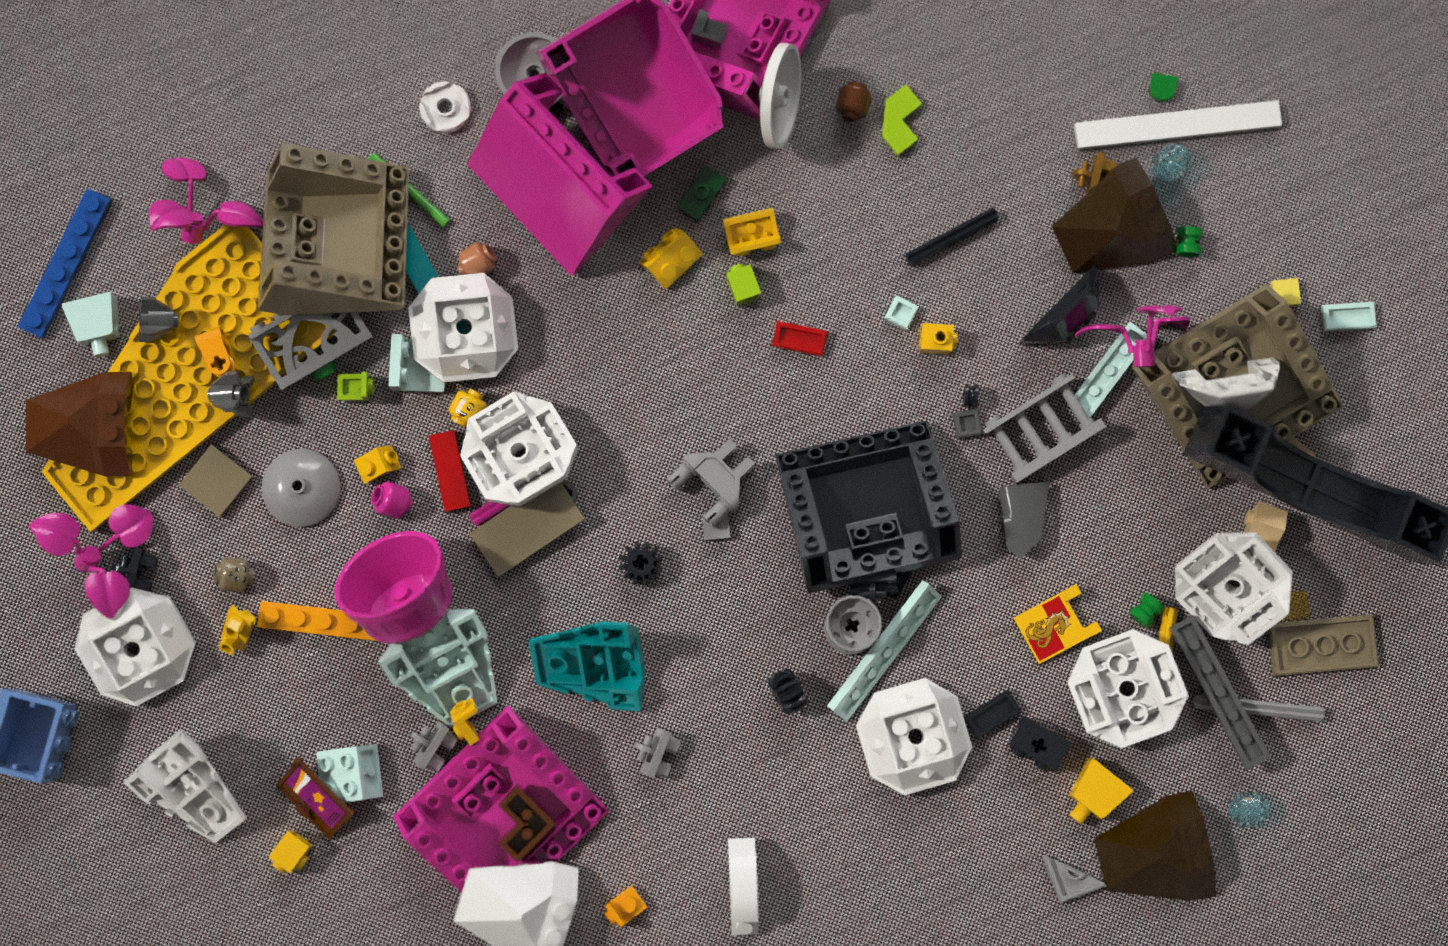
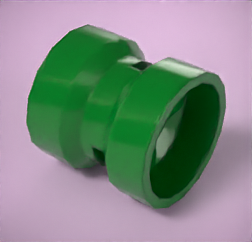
[1176,227,1203,257]
[1128,592,1165,629]

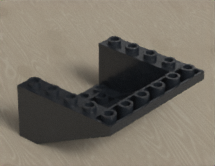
[775,420,962,594]

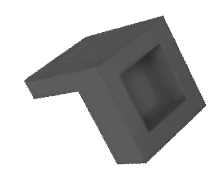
[691,9,728,50]

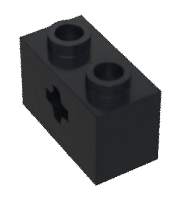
[1006,716,1071,772]

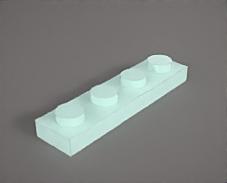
[1067,322,1147,418]

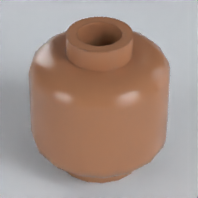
[457,242,497,275]

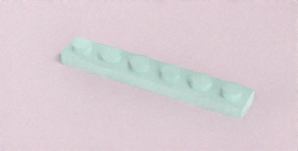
[827,580,942,722]

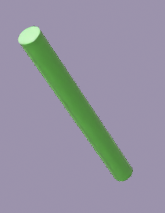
[368,152,451,228]

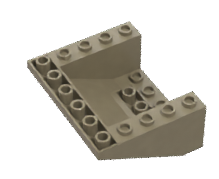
[258,142,409,315]
[1131,284,1344,489]

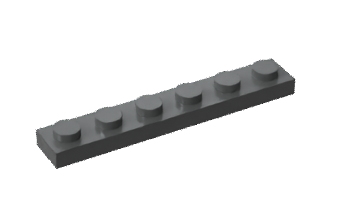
[1169,615,1271,770]

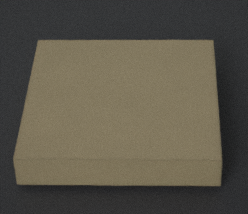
[179,444,254,518]

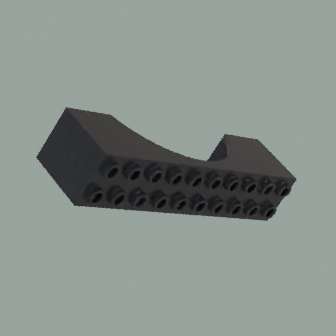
[1183,404,1448,563]

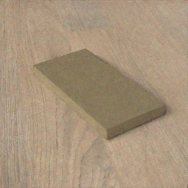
[469,482,586,577]
[1268,614,1379,676]

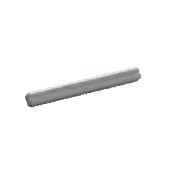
[1193,694,1325,722]

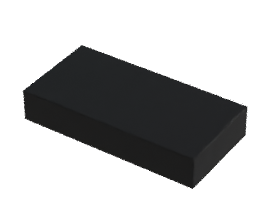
[963,689,1022,740]

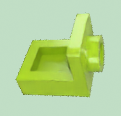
[337,372,375,401]

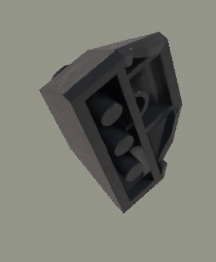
[1019,264,1099,346]

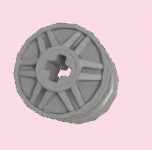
[824,596,881,655]

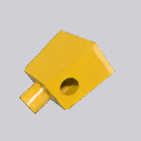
[1069,758,1133,825]

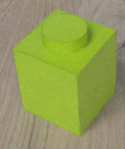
[726,263,761,307]

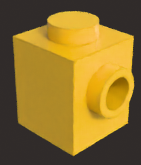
[919,323,958,355]
[268,830,313,874]

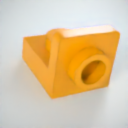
[605,885,648,928]

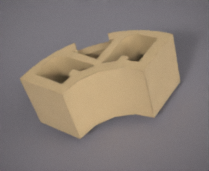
[1243,501,1288,552]

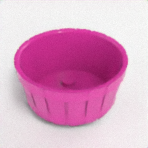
[334,531,452,644]

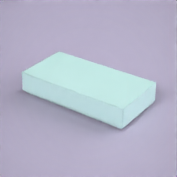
[1321,302,1377,332]

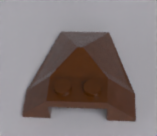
[26,372,132,477]

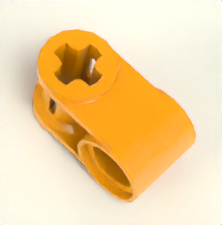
[195,326,237,378]

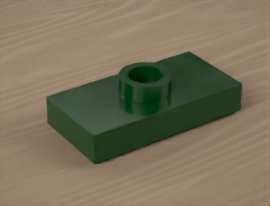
[677,165,727,222]

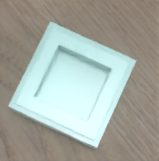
[884,295,919,331]

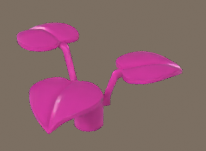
[149,157,263,244]
[1075,305,1190,367]
[29,505,153,620]

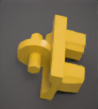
[219,605,256,655]

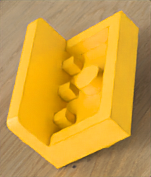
[722,208,782,256]
[639,228,703,289]

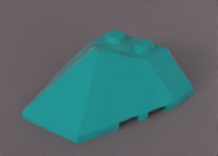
[529,621,646,712]

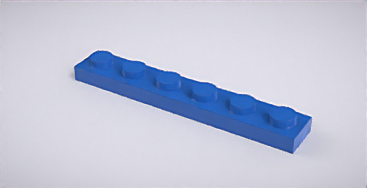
[18,188,112,339]

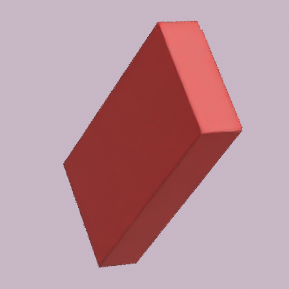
[772,321,828,357]

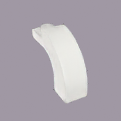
[728,838,758,935]

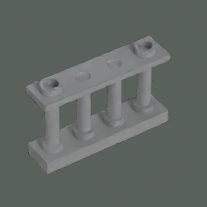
[982,373,1106,484]

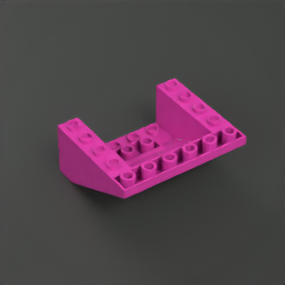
[668,0,831,121]
[467,72,653,276]
[393,705,609,893]

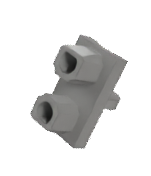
[410,720,458,772]
[633,727,681,778]

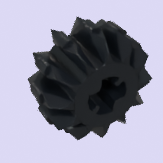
[619,541,663,586]
[768,668,808,715]

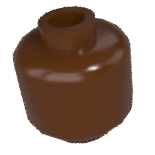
[835,82,872,122]

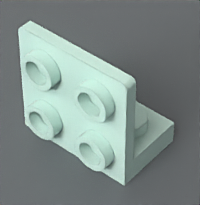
[389,334,445,393]
[316,744,383,802]

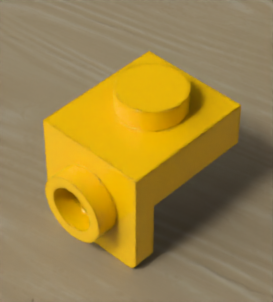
[354,445,401,484]
[450,698,479,746]

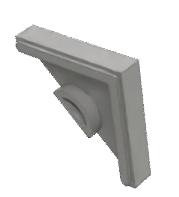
[1041,855,1106,903]

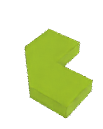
[882,84,922,157]

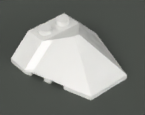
[1171,357,1280,413]
[124,729,246,843]
[454,861,578,946]

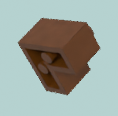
[498,784,556,863]

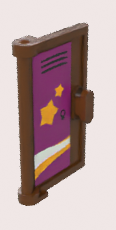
[276,756,356,840]

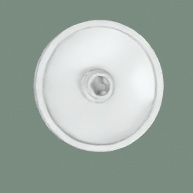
[759,43,801,149]

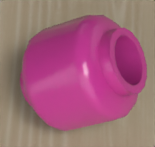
[371,481,412,519]

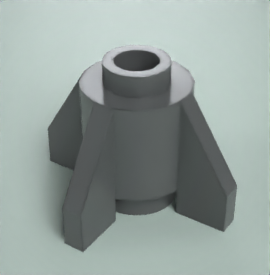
[138,297,178,342]
[208,371,255,417]

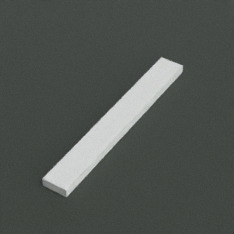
[1074,100,1282,150]

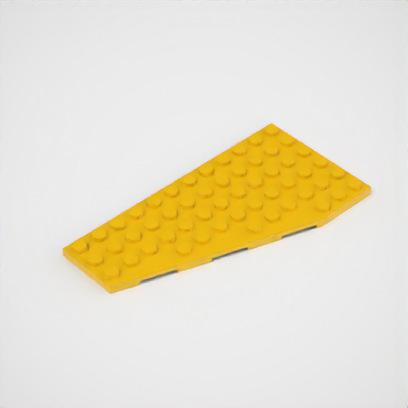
[41,224,336,533]

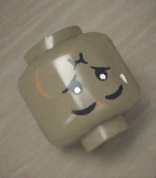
[214,557,254,592]

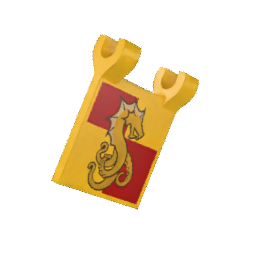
[1014,584,1102,664]

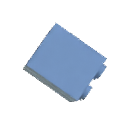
[0,688,79,783]

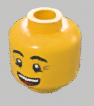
[448,388,487,427]

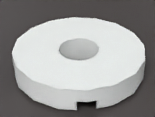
[419,81,471,134]

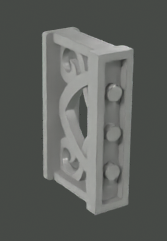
[248,312,373,391]

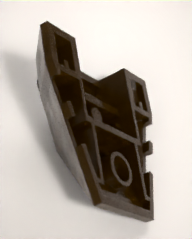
[1051,157,1176,273]
[1094,790,1216,901]

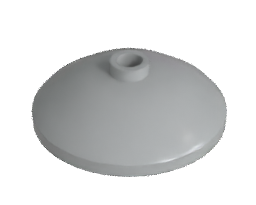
[495,32,562,105]
[262,449,341,527]

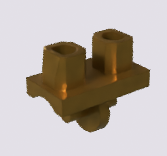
[1072,152,1117,195]

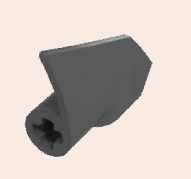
[999,482,1049,558]

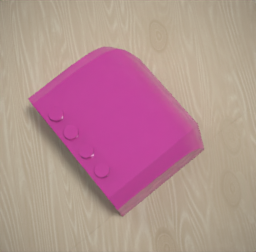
[536,0,723,177]

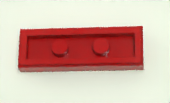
[429,430,471,512]

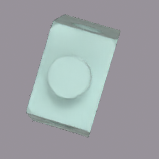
[62,292,119,357]

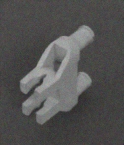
[666,439,755,528]

